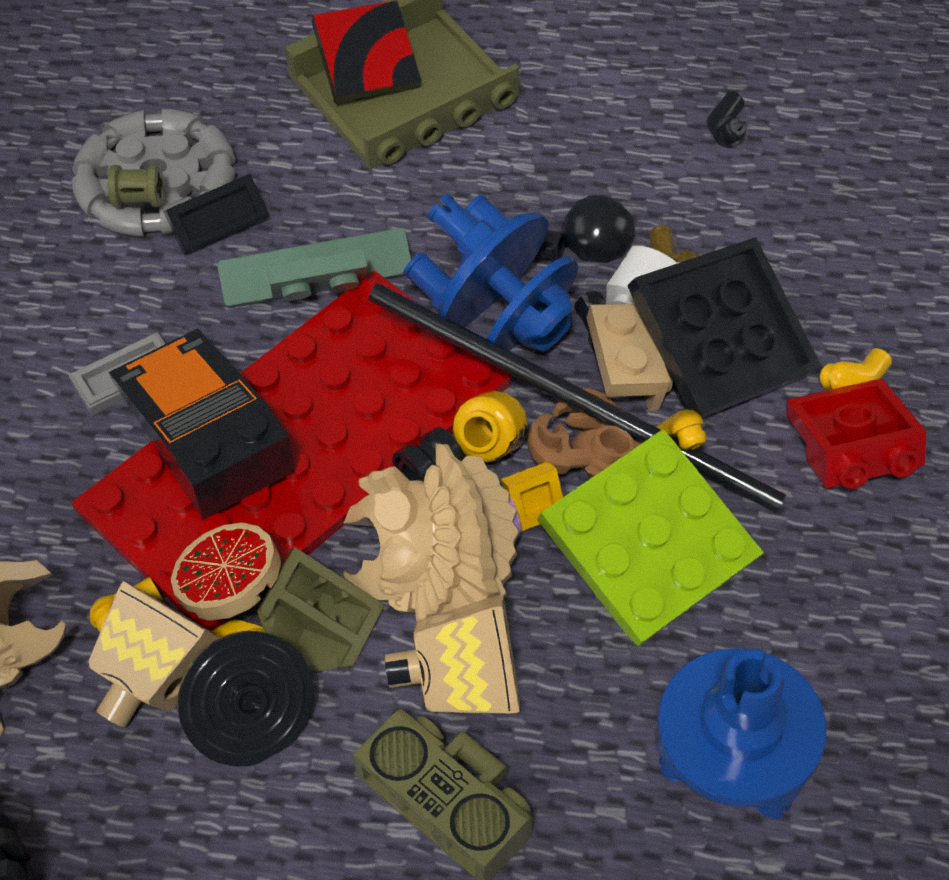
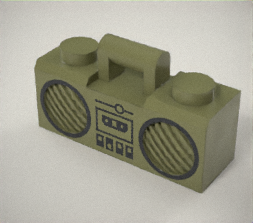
[352,709,532,880]

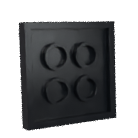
[627,237,823,417]

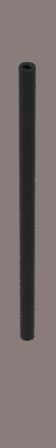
[368,283,786,513]

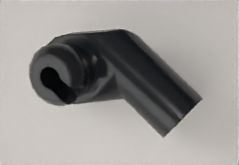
[707,91,746,147]

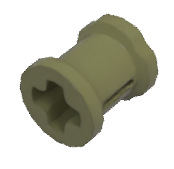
[107,164,164,207]

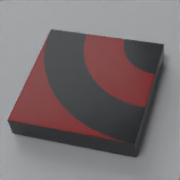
[311,0,421,103]

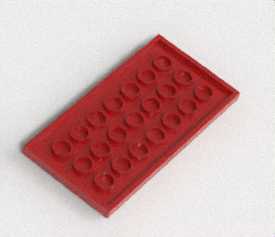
[71,270,512,631]

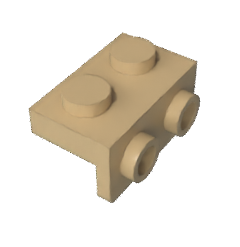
[586,304,673,411]

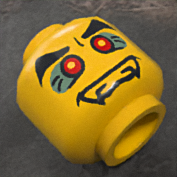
[453,391,528,462]

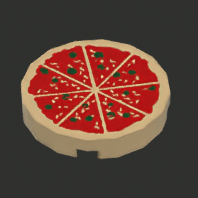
[171,523,281,621]

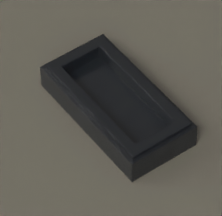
[163,174,269,254]

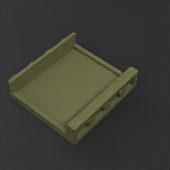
[284,0,519,170]

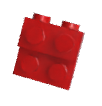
[787,378,926,489]

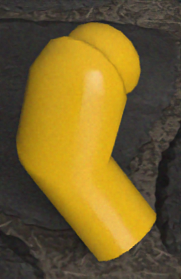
[819,348,892,390]
[656,409,707,451]

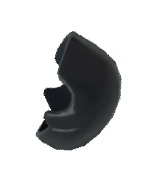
[561,195,636,263]

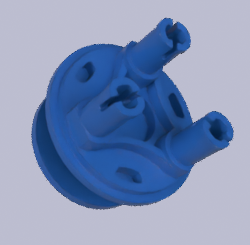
[403,194,579,352]

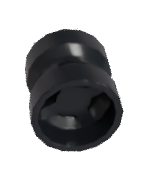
[392,427,464,482]

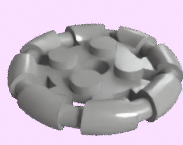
[71,108,235,237]

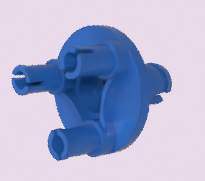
[657,648,827,818]

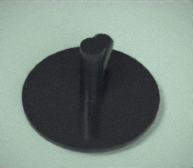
[177,631,314,766]

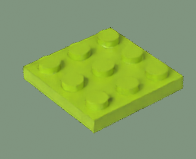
[537,429,764,647]

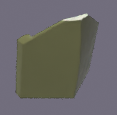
[257,547,385,672]

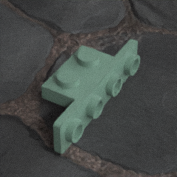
[217,228,411,308]

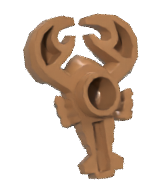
[527,388,642,479]

